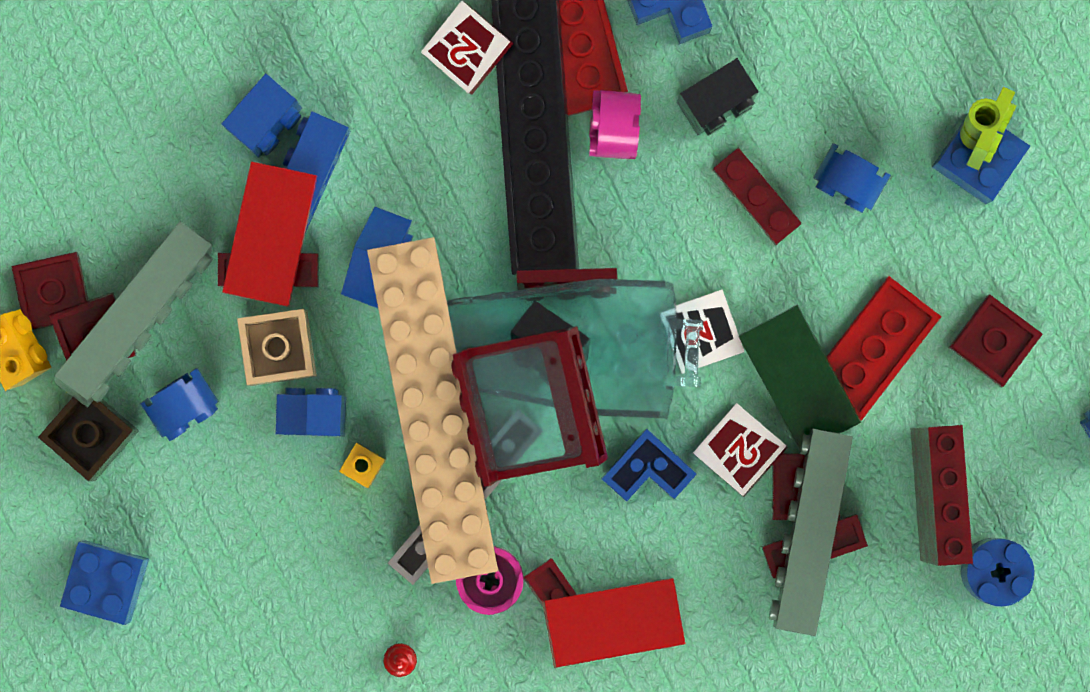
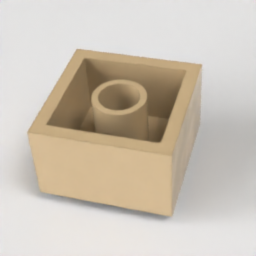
[237,309,317,386]

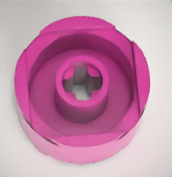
[589,90,641,159]
[456,546,524,615]

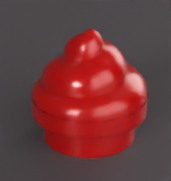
[383,643,417,677]

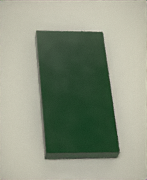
[738,304,861,449]

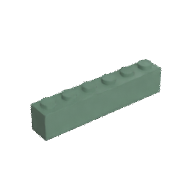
[54,221,213,407]
[769,429,853,636]

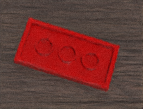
[559,0,628,116]
[222,161,318,307]
[826,276,942,421]
[542,578,686,668]

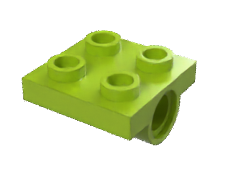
[960,87,1017,170]

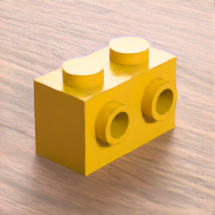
[0,309,52,391]

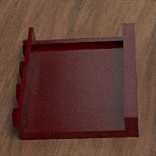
[910,425,973,566]

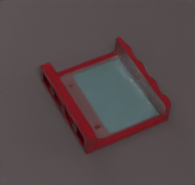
[451,326,608,487]

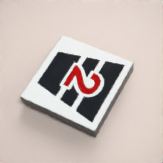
[659,289,744,374]

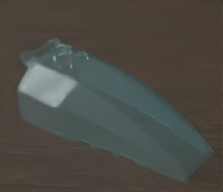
[447,279,703,419]

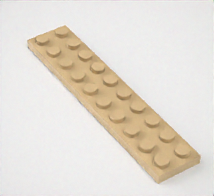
[367,237,498,584]

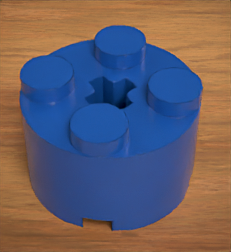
[813,143,891,213]
[140,368,219,441]
[961,538,1035,606]

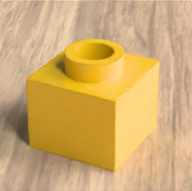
[339,443,386,488]

